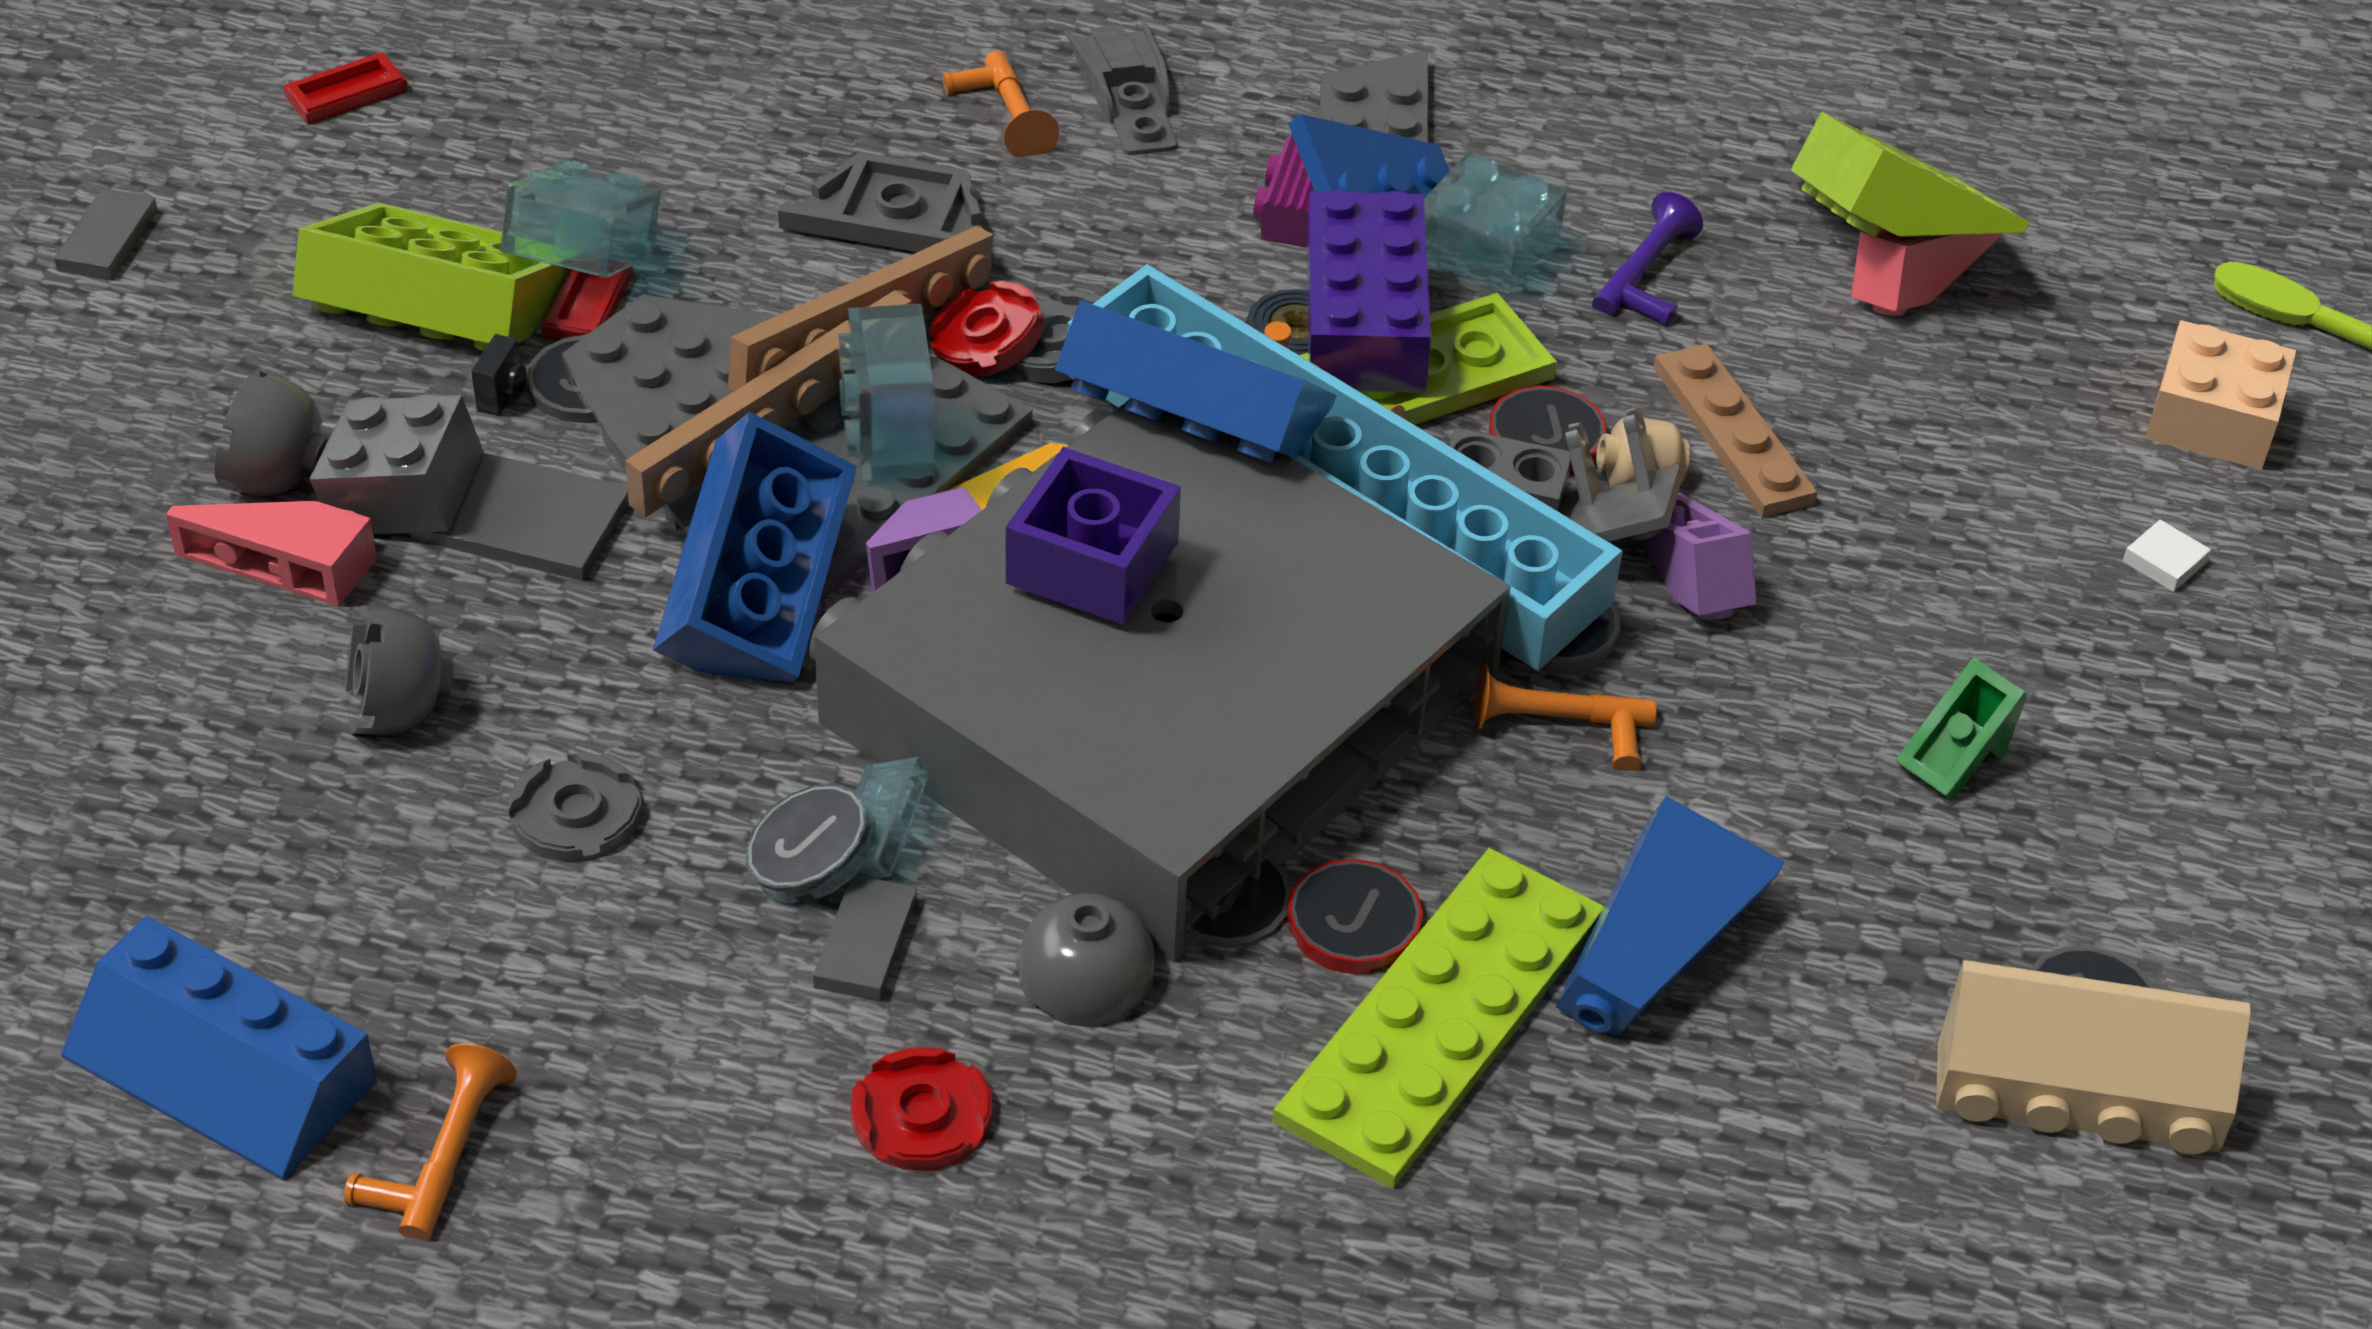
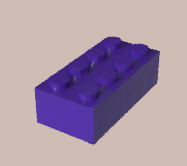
[1307,190,1431,393]

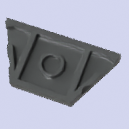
[1319,51,1428,142]
[778,152,983,252]

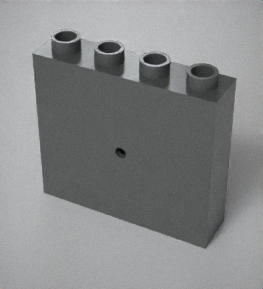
[809,401,1511,963]

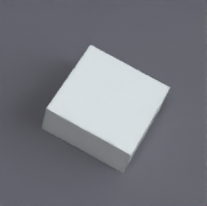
[2123,520,2211,592]

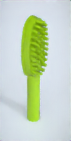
[2213,262,2372,350]

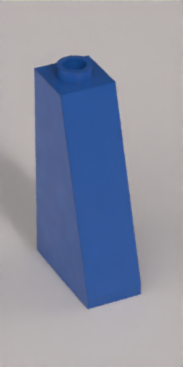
[1555,796,1784,1038]

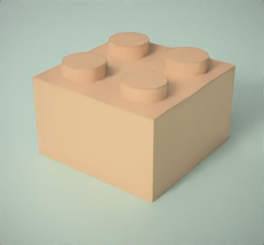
[2145,320,2296,470]

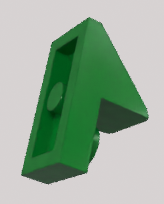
[1895,657,2028,801]

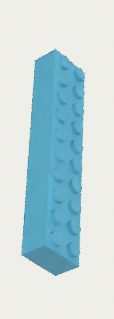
[1067,264,1622,671]

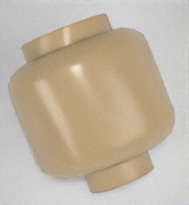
[1596,416,1690,487]

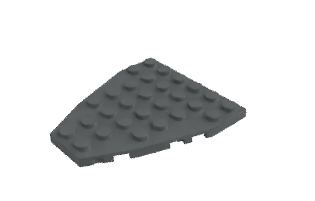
[562,294,1033,601]

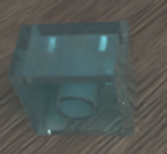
[1424,151,1567,297]
[500,160,661,278]
[837,304,934,481]

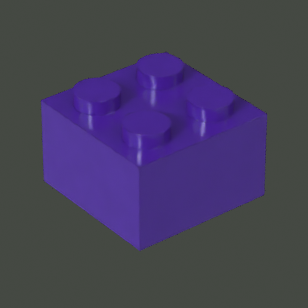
[1005,447,1181,625]

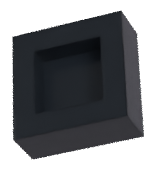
[471,334,527,416]

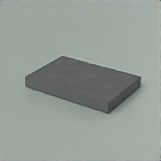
[410,453,629,581]

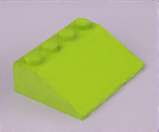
[1791,112,2030,237]
[292,203,586,351]

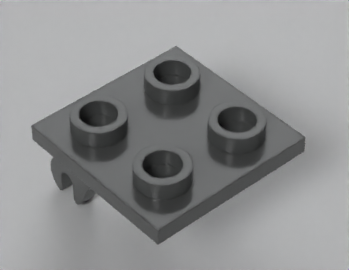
[1559,407,1684,542]

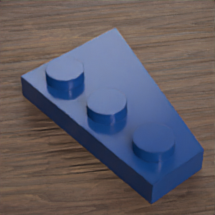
[1288,114,1459,208]

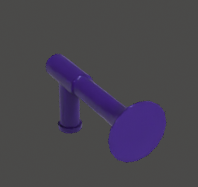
[1592,191,1703,327]

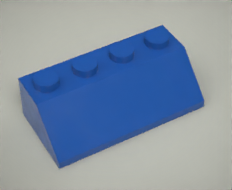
[1055,300,1337,463]
[653,412,857,682]
[61,915,377,1181]

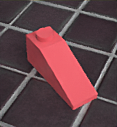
[1851,228,2004,316]
[166,501,377,607]

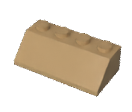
[1936,960,2251,1155]

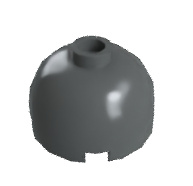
[214,371,329,497]
[345,605,453,735]
[1018,892,1155,1027]

